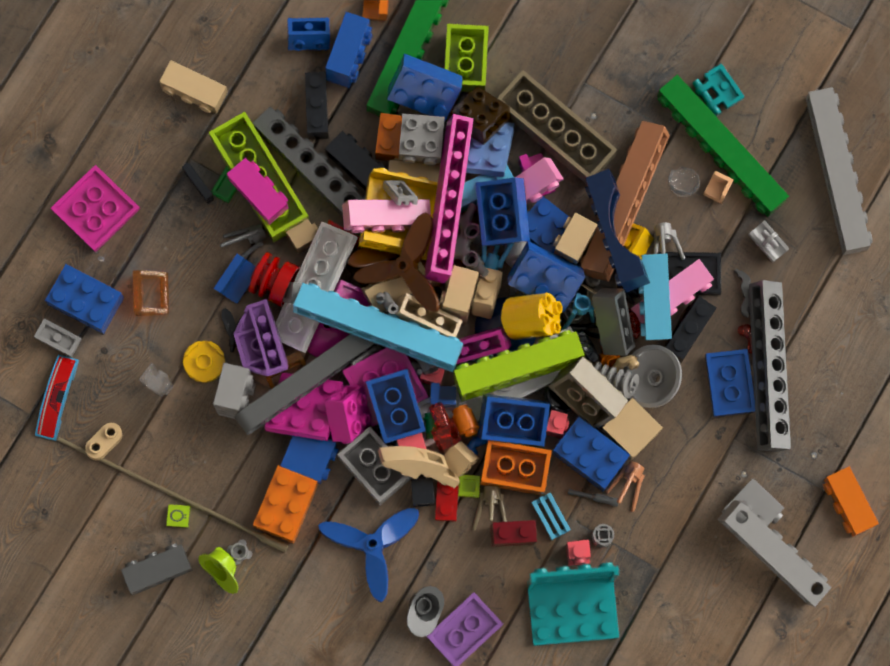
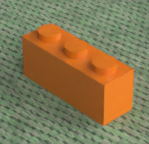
[823,466,879,537]

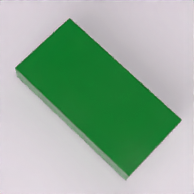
[211,165,237,204]

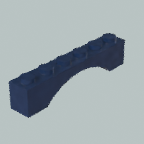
[585,169,650,292]

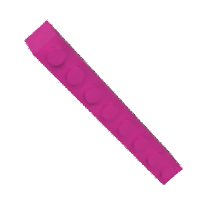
[424,114,473,283]

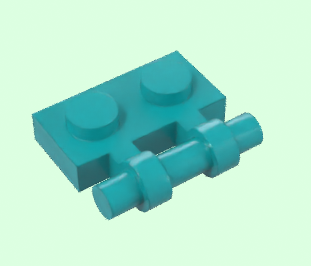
[692,63,745,117]

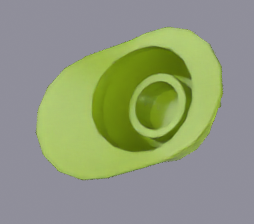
[198,547,238,594]

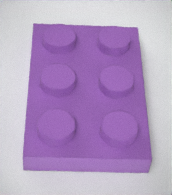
[426,593,503,666]

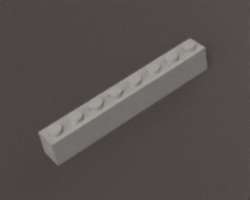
[806,87,873,255]

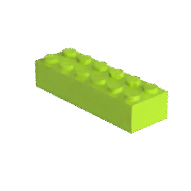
[209,112,309,243]
[453,330,585,402]

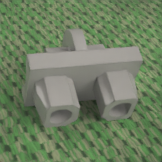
[748,220,789,263]

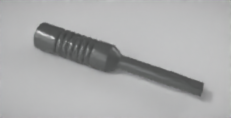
[568,489,618,507]

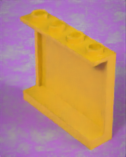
[359,168,438,260]

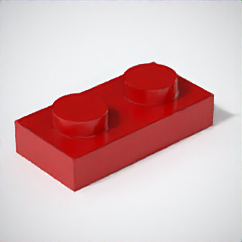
[435,480,459,522]

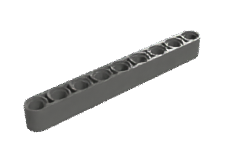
[234,311,389,435]

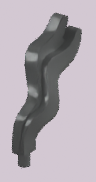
[734,268,751,318]

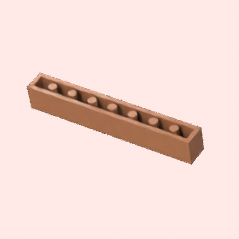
[581,121,670,282]

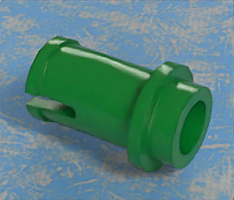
[423,412,440,439]

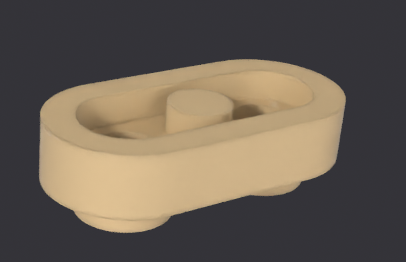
[85,423,122,460]

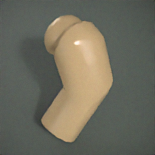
[612,355,639,373]

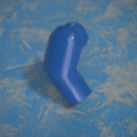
[466,436,488,456]

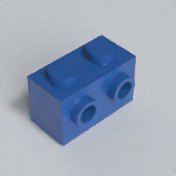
[287,18,330,51]

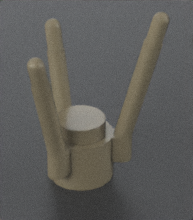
[472,486,507,531]

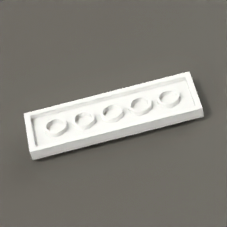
[276,222,358,353]

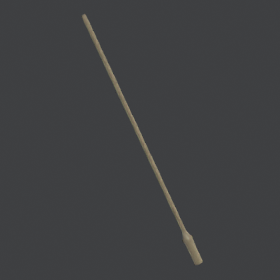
[57,437,289,553]

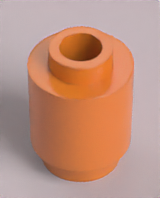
[452,404,479,438]

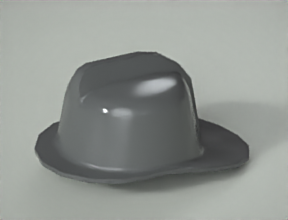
[407,586,444,637]

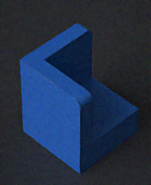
[430,383,456,408]

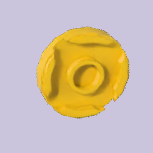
[183,341,226,383]

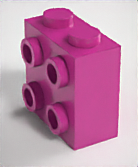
[325,385,371,444]

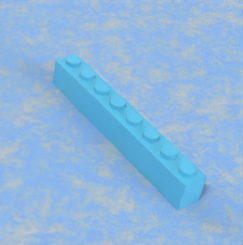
[293,283,463,372]

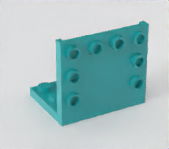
[527,563,619,646]

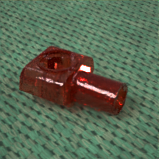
[428,402,462,451]

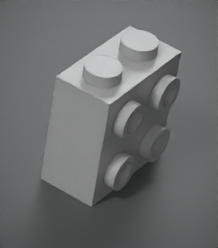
[399,114,445,165]
[721,479,784,526]

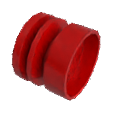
[248,252,300,307]

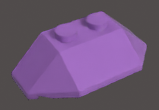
[234,299,288,376]

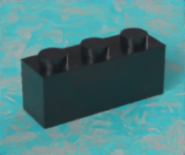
[305,72,329,140]
[325,131,388,191]
[666,297,717,364]

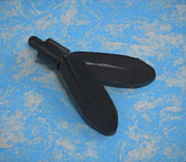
[221,308,242,352]

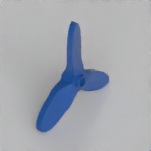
[319,508,419,602]

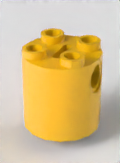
[501,293,563,340]

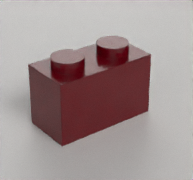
[490,520,537,547]

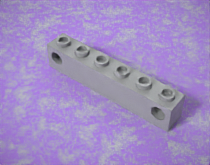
[718,500,832,607]

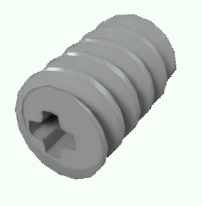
[594,362,639,399]

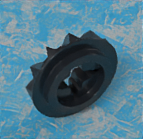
[577,331,598,363]

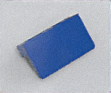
[214,254,256,304]

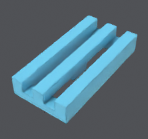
[531,492,571,541]

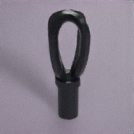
[569,322,600,339]

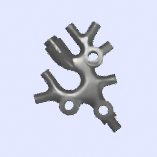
[454,203,489,277]

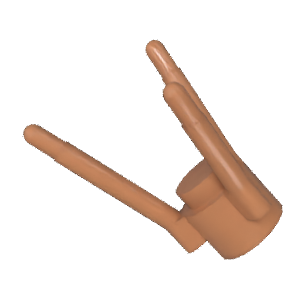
[605,461,645,512]

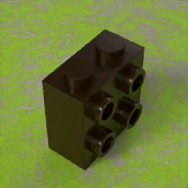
[451,86,510,145]

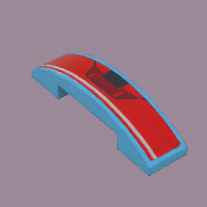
[35,354,79,441]

